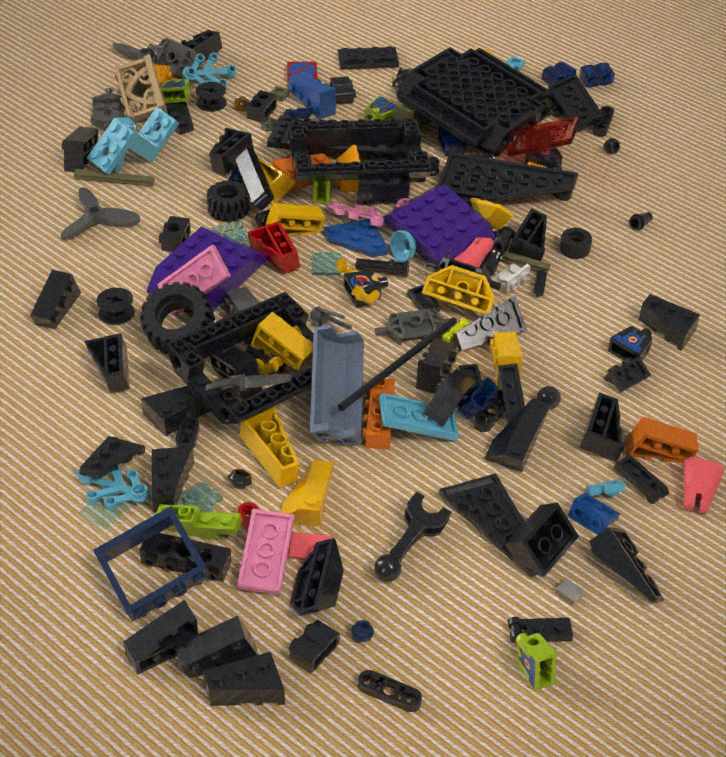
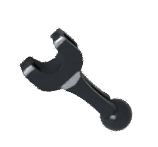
[374,492,452,582]

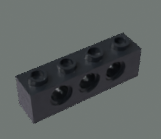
[139,533,232,582]

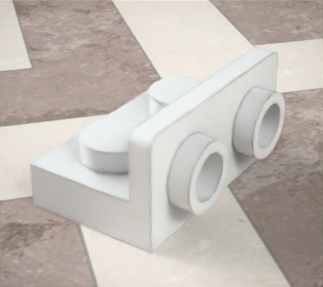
[492,263,531,294]

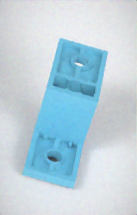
[87,107,179,175]

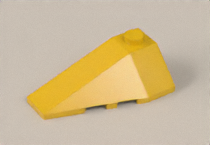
[281,460,334,527]

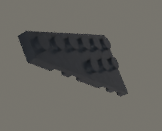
[439,473,538,577]

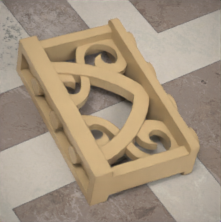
[114,54,168,122]

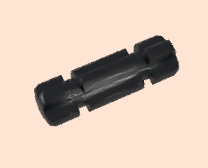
[533,269,547,297]

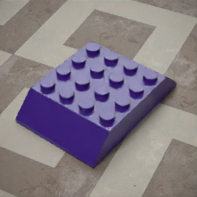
[383,184,496,270]
[146,227,269,316]

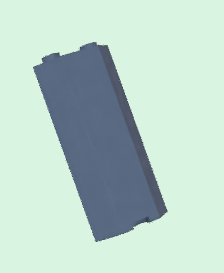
[310,325,364,447]

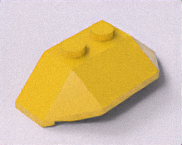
[470,198,514,230]
[422,265,495,314]

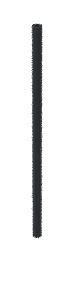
[338,317,457,411]

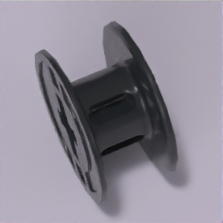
[195,82,227,112]
[96,287,135,325]

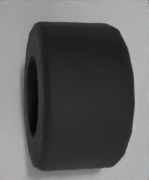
[560,227,592,259]

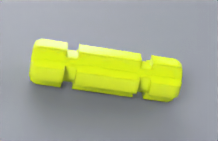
[441,318,470,342]

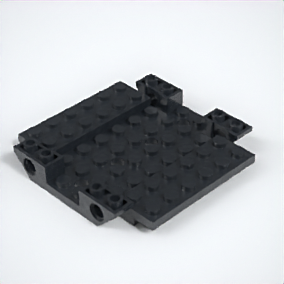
[398,47,552,153]

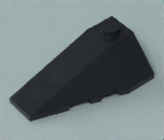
[485,398,551,472]

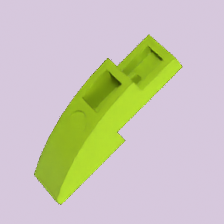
[155,504,242,540]

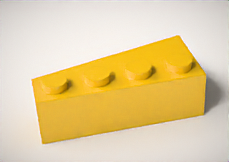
[239,408,300,488]

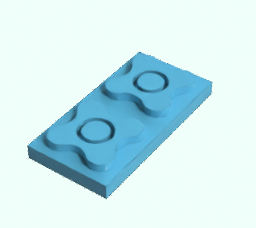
[379,393,459,441]

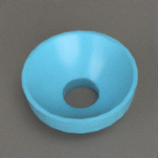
[390,230,417,262]

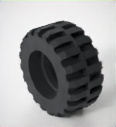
[140,282,215,354]

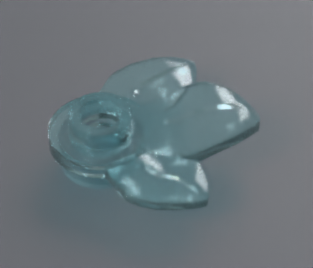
[182,482,223,512]

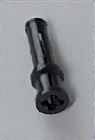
[355,258,410,276]

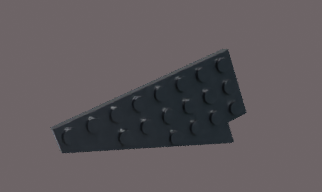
[438,152,578,206]

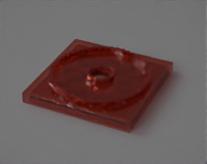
[507,116,580,157]

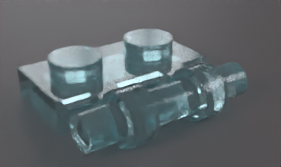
[210,221,250,245]

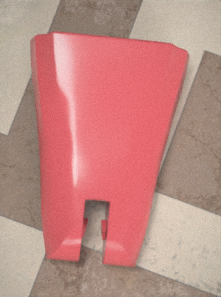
[454,237,494,268]
[683,457,724,514]

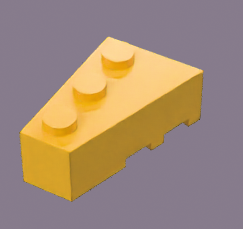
[258,157,296,203]
[265,203,325,238]
[250,312,313,371]
[490,332,522,390]

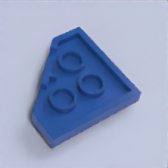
[324,219,389,258]

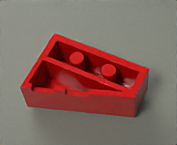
[247,221,300,273]

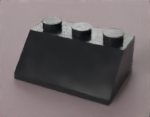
[505,502,579,577]

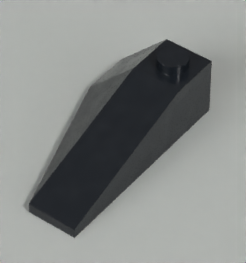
[589,527,664,602]

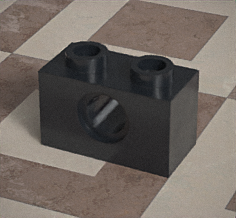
[159,216,191,252]

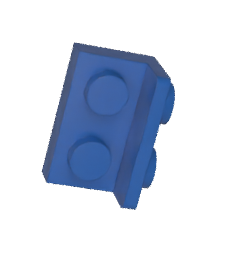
[568,493,620,534]

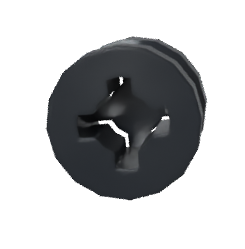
[429,156,440,176]

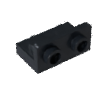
[604,356,651,393]

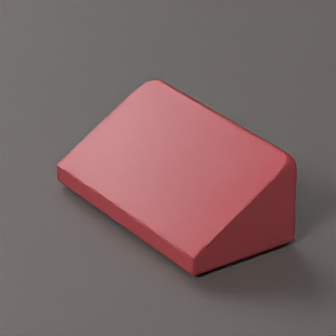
[289,532,334,560]

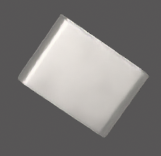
[554,578,585,606]

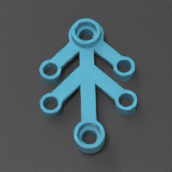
[183,53,237,88]
[77,464,150,510]

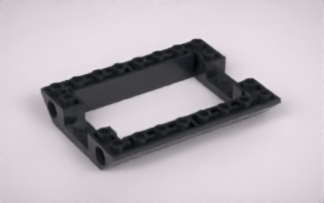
[288,118,432,182]
[166,292,314,424]

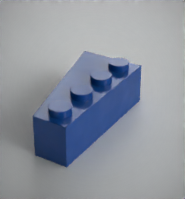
[288,72,336,119]

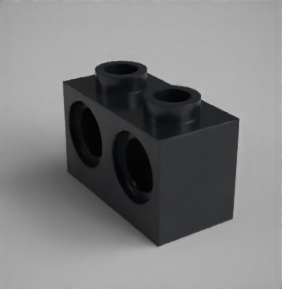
[245,90,277,123]

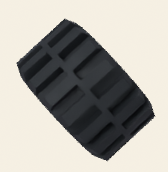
[207,180,250,222]

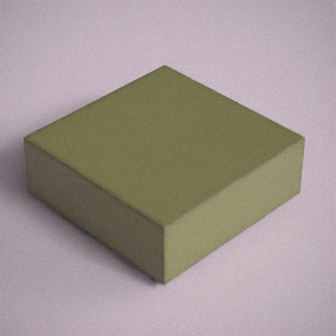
[270,86,289,102]

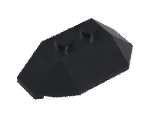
[290,538,344,616]

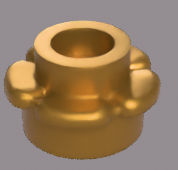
[234,96,249,111]

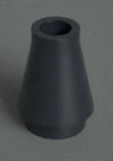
[629,212,653,230]

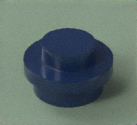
[351,620,374,642]

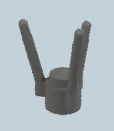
[310,306,352,329]

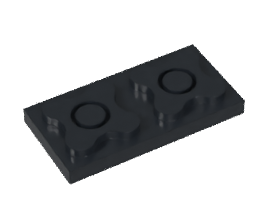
[338,46,399,70]
[548,74,604,132]

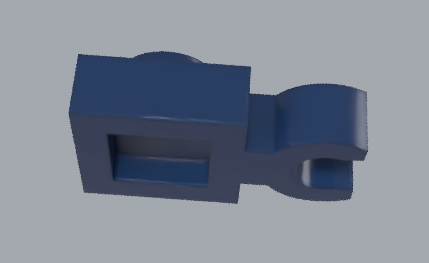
[284,108,313,118]

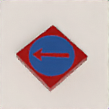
[287,61,317,83]

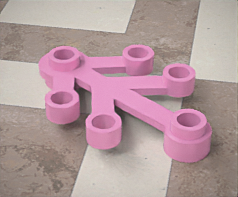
[327,201,384,226]

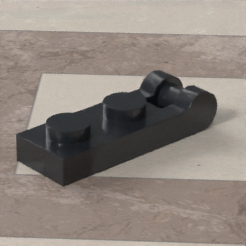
[614,454,669,504]
[507,617,573,643]

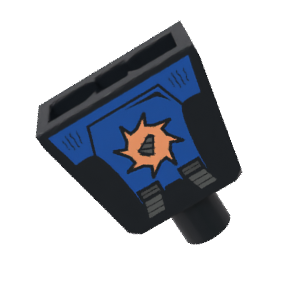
[525,142,563,170]
[608,326,653,361]

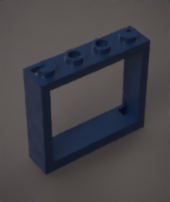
[93,506,211,622]

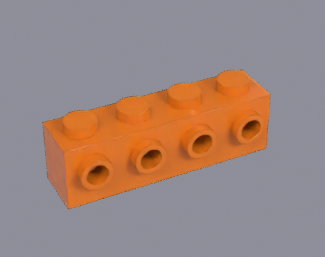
[362,379,395,450]

